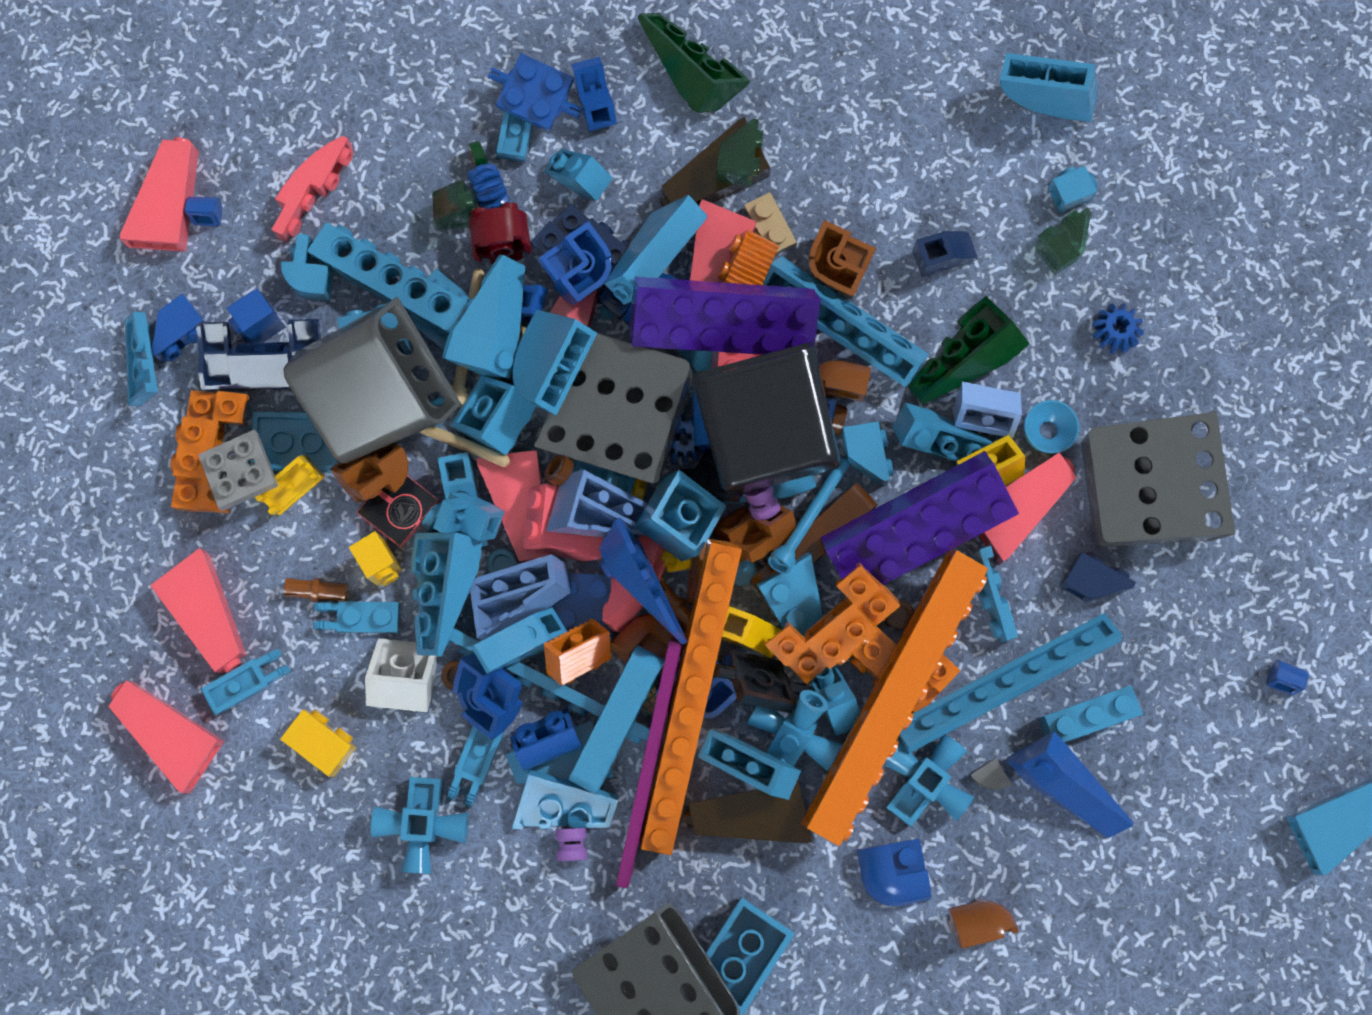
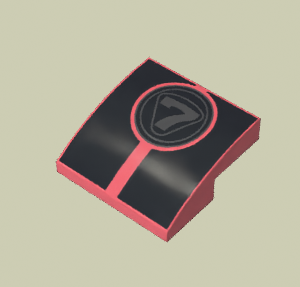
[356,476,440,549]

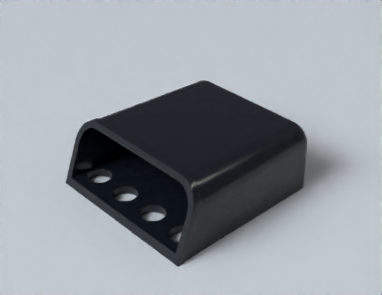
[690,341,841,496]

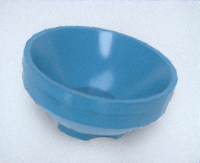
[1023,400,1080,455]

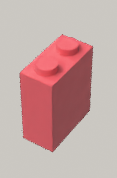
[523,483,603,562]

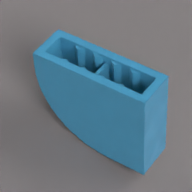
[1000,53,1098,123]
[513,310,597,416]

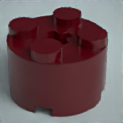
[468,203,532,264]

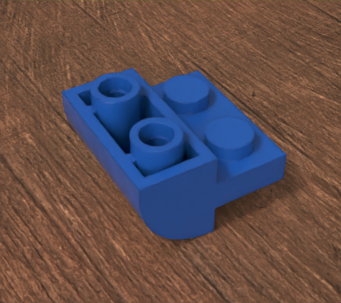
[510,708,582,771]

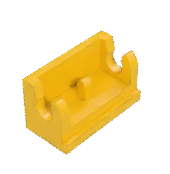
[254,454,325,516]

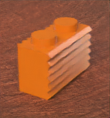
[717,229,779,285]
[544,619,612,686]

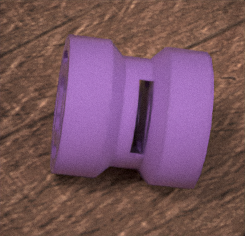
[743,486,780,520]
[555,828,587,861]

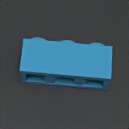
[1038,685,1143,743]
[698,729,801,800]

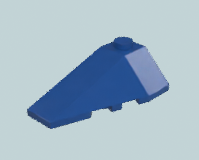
[599,518,688,645]

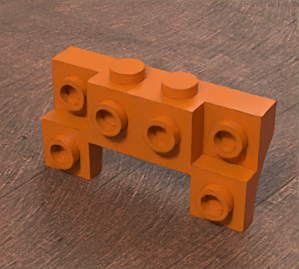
[170,390,250,514]
[765,562,900,684]
[850,627,961,713]

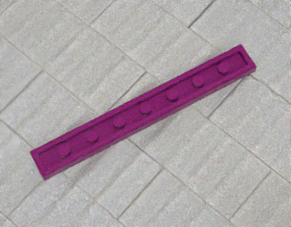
[616,638,682,889]

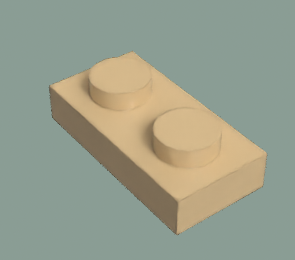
[744,192,797,256]

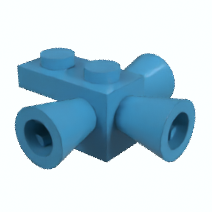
[747,690,843,771]
[884,734,974,827]
[371,777,469,874]

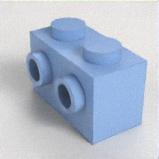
[954,381,1022,438]

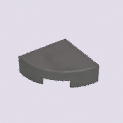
[969,758,1013,789]

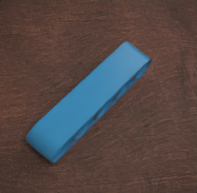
[569,645,665,794]

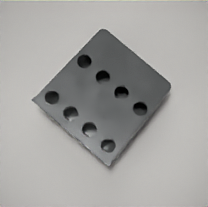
[283,297,461,463]
[534,333,692,483]
[1082,411,1235,547]
[572,903,740,1015]

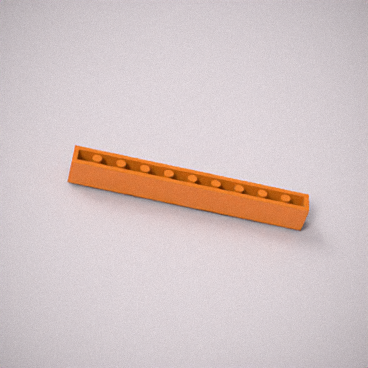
[640,539,742,856]
[801,550,989,847]

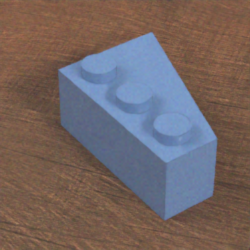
[546,470,648,538]
[470,554,571,640]

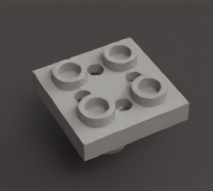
[198,430,278,511]

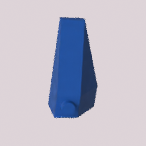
[1006,731,1134,838]

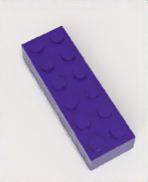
[629,276,821,355]
[820,451,1019,585]

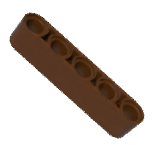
[749,482,878,596]

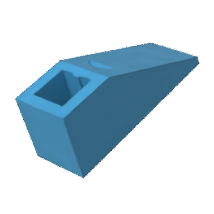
[892,402,993,461]
[438,452,488,547]
[471,607,567,674]

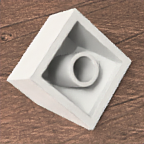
[365,638,437,712]

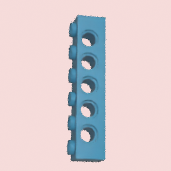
[307,222,470,337]
[763,256,929,388]

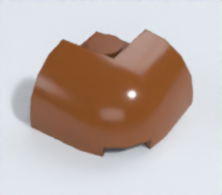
[809,220,876,299]
[819,361,871,402]
[330,443,409,504]
[713,505,796,564]
[610,614,686,677]
[947,899,1019,949]

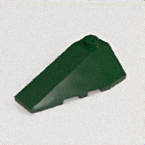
[638,13,750,113]
[908,296,1030,404]

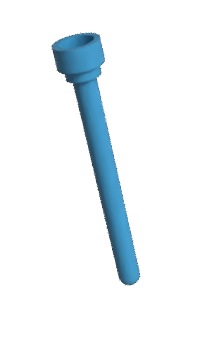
[768,458,849,574]

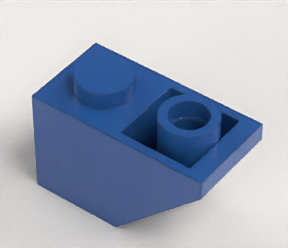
[151,293,206,363]

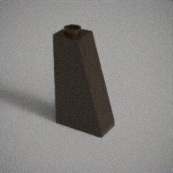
[659,117,770,207]
[684,780,812,843]

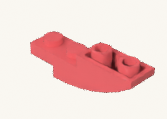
[271,136,353,243]
[602,536,666,632]

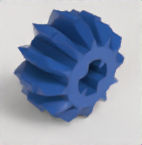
[467,163,510,209]
[1092,303,1144,354]
[668,414,707,466]

